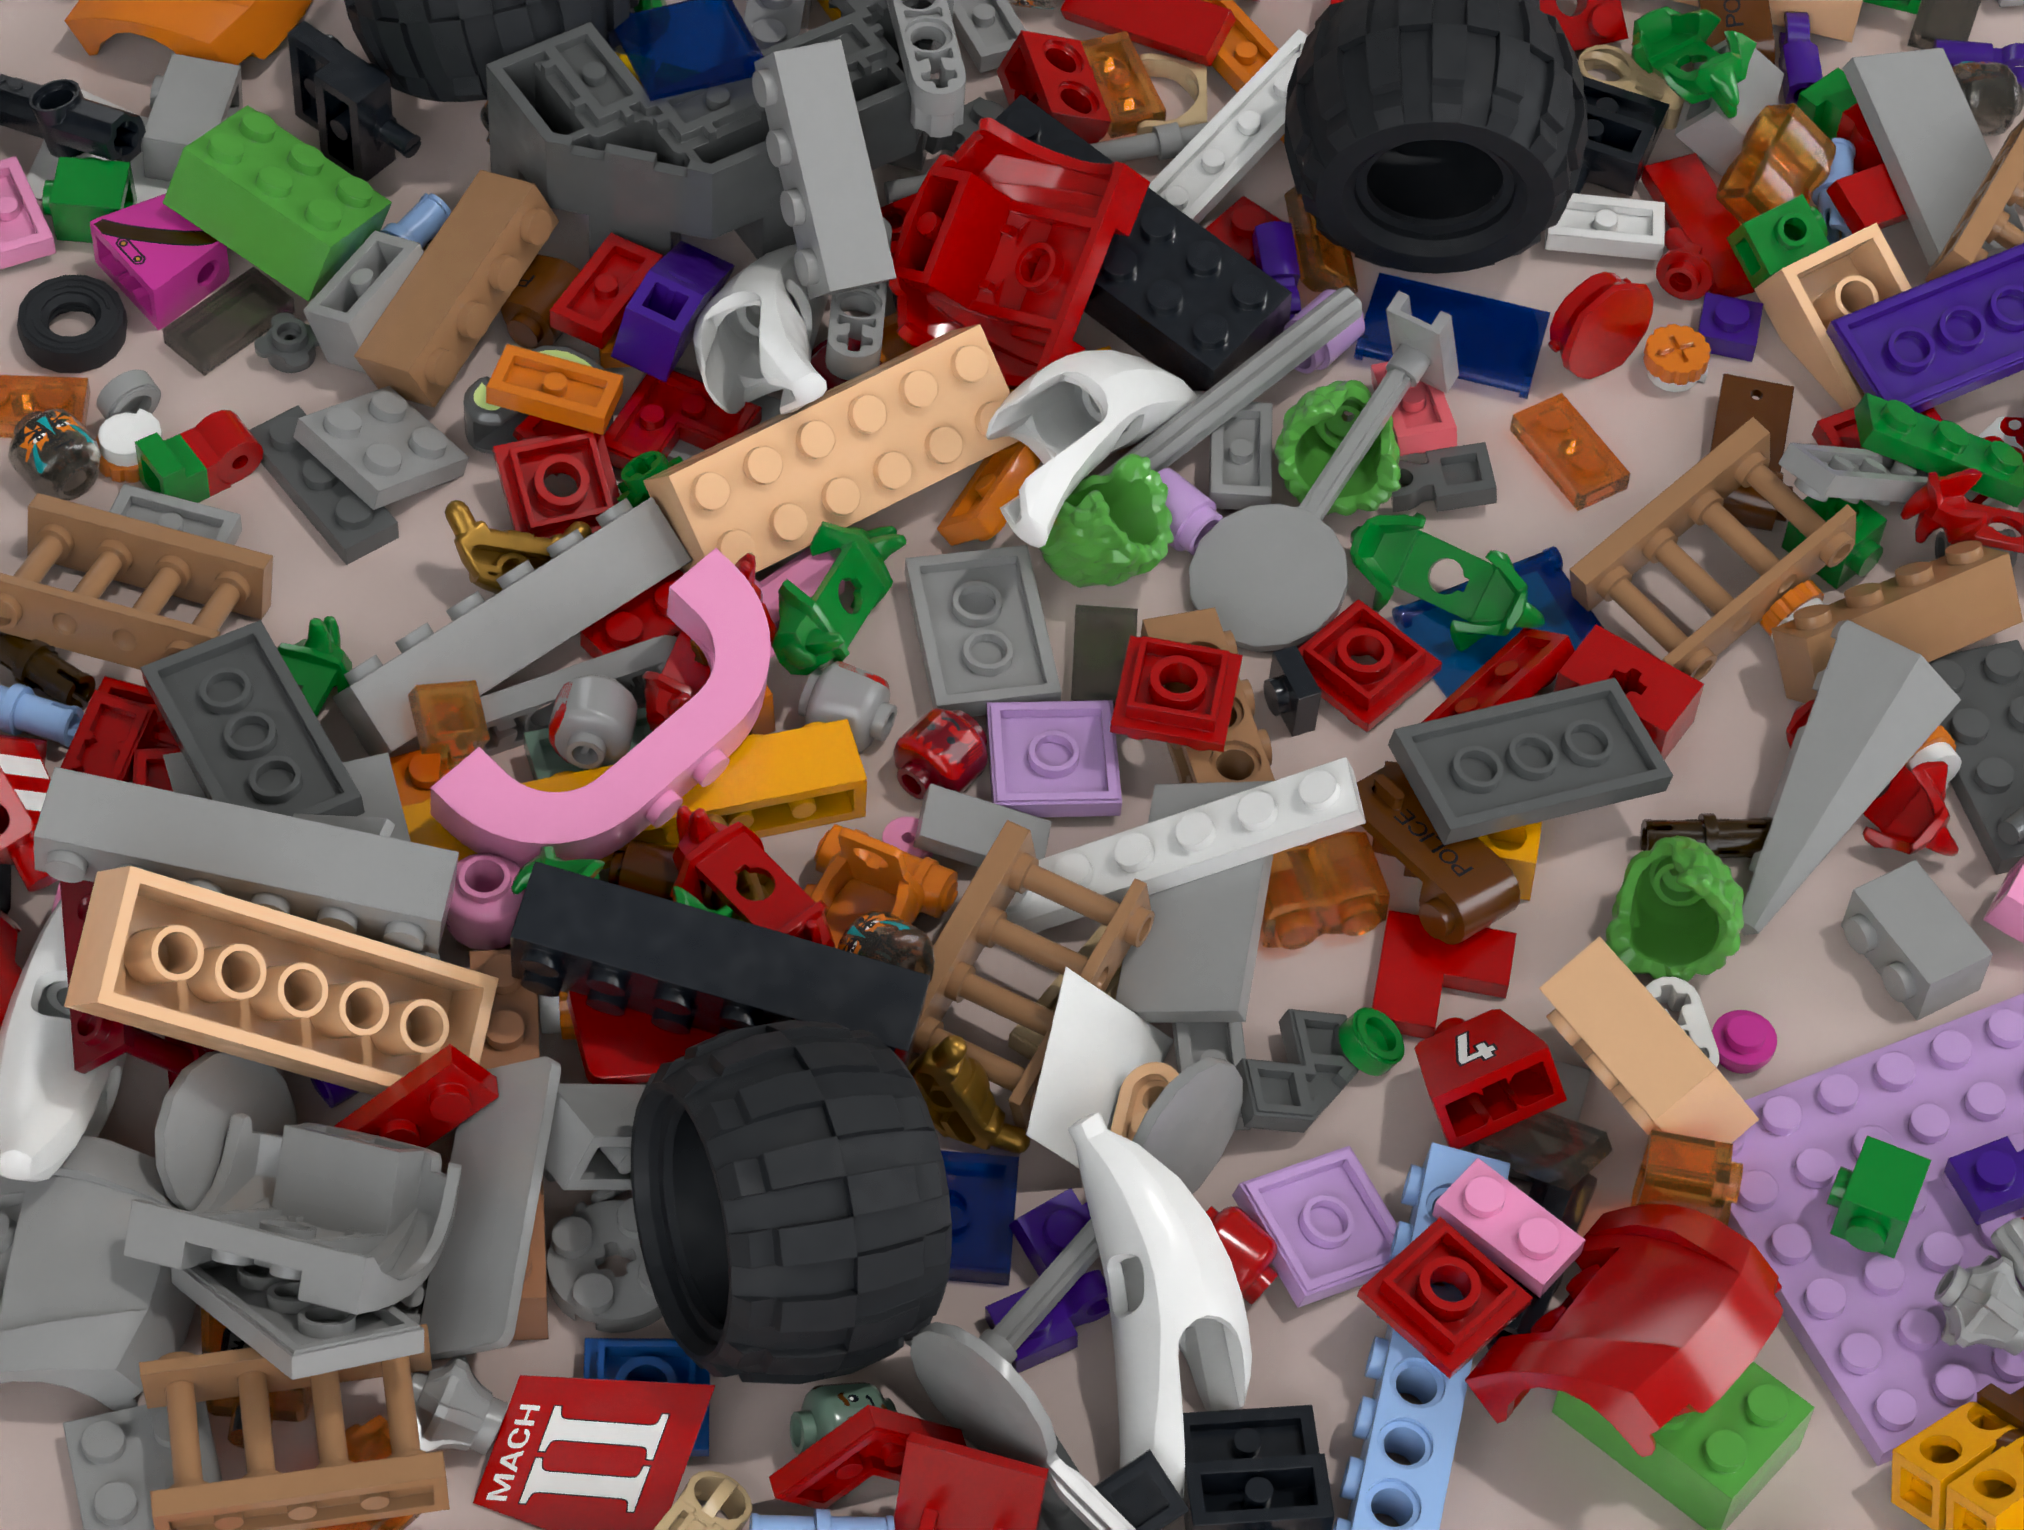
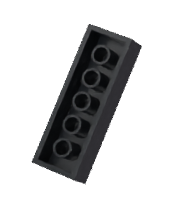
[995,94,1292,392]
[510,861,931,1067]

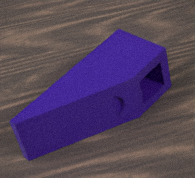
[611,240,735,382]

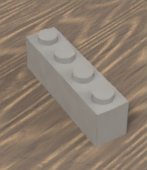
[752,39,897,300]

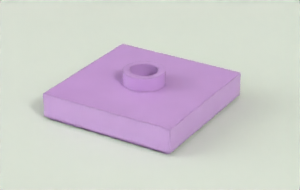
[986,700,1122,817]
[1232,1146,1397,1308]

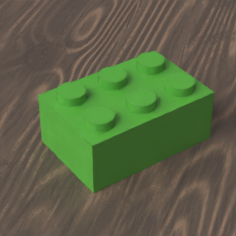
[163,105,392,302]
[1552,1362,1815,1530]

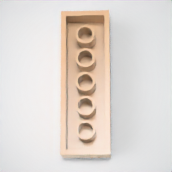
[643,324,1019,573]
[64,866,499,1096]

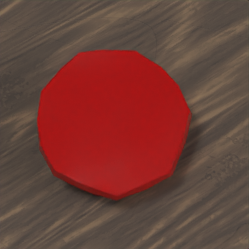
[1548,272,1654,379]

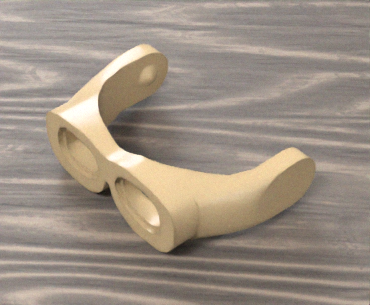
[1137,53,1207,135]

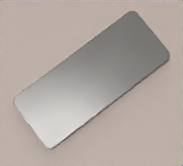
[420,1056,561,1361]

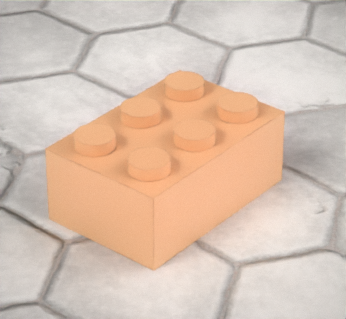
[1539,936,1759,1172]

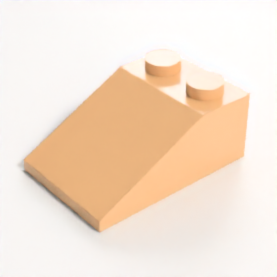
[1754,222,1912,411]

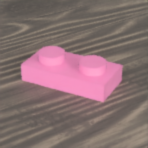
[0,156,56,270]
[1432,1158,1586,1298]

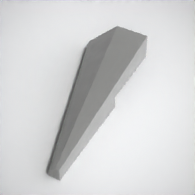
[1741,620,1961,935]

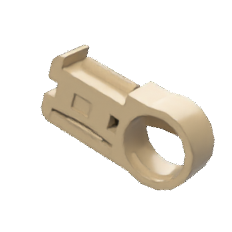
[1578,45,1684,129]
[653,1470,753,1530]

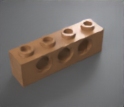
[1140,607,1279,783]

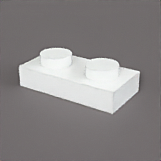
[1545,193,1665,261]

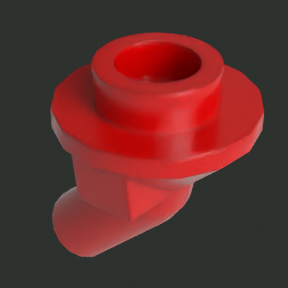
[1656,227,1714,300]

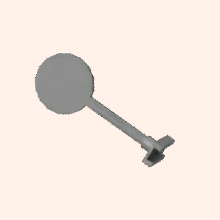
[1189,291,1459,652]
[155,813,395,1212]
[905,1057,1243,1372]
[910,1322,1136,1530]

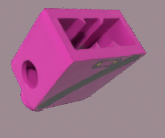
[90,193,230,330]

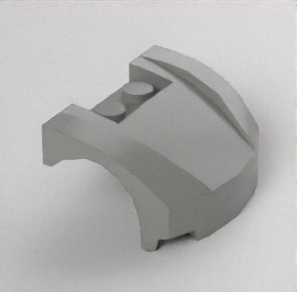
[124,1113,462,1315]
[0,1134,196,1411]

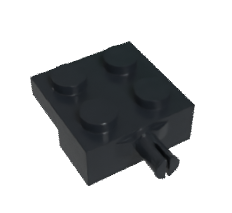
[288,21,421,182]
[1573,76,1670,196]
[1183,1405,1334,1530]

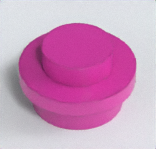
[1712,1010,1777,1074]

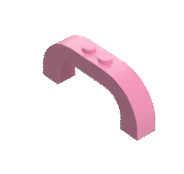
[431,548,771,868]

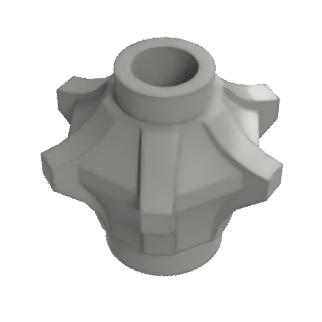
[1934,1255,2024,1356]
[411,1356,508,1455]

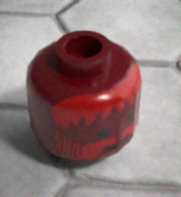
[893,708,988,799]

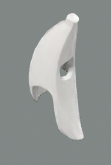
[693,244,828,415]
[986,350,1205,548]
[0,900,127,1182]
[1068,1113,1252,1499]

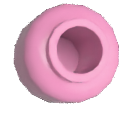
[446,853,526,950]

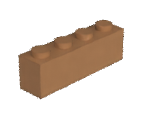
[354,170,559,408]
[1771,540,2023,704]

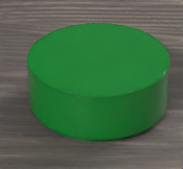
[1338,1007,1405,1076]

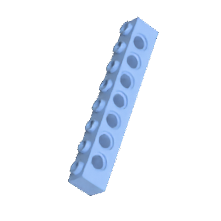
[1333,1142,1511,1530]

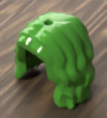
[1274,380,1401,516]
[1039,453,1174,588]
[1606,836,1744,982]

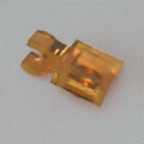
[408,680,490,780]

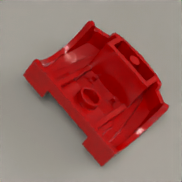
[889,117,1150,390]
[1465,1204,1783,1457]

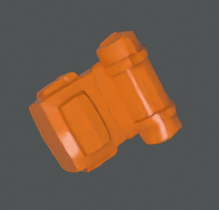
[804,824,958,967]

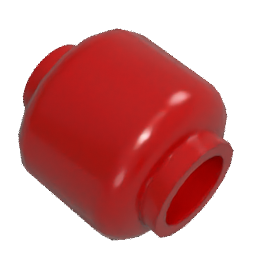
[1206,1206,1279,1305]

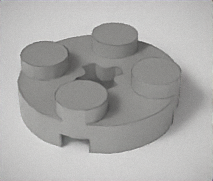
[547,1198,662,1333]

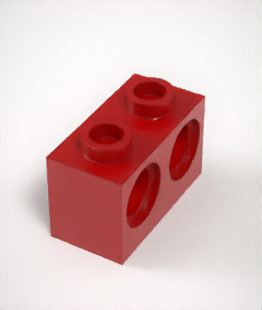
[996,30,1111,144]

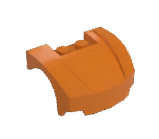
[64,0,312,65]

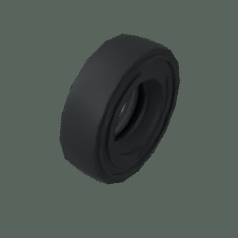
[17,275,128,373]

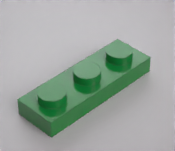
[1854,392,2024,508]

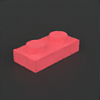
[1371,362,1457,456]

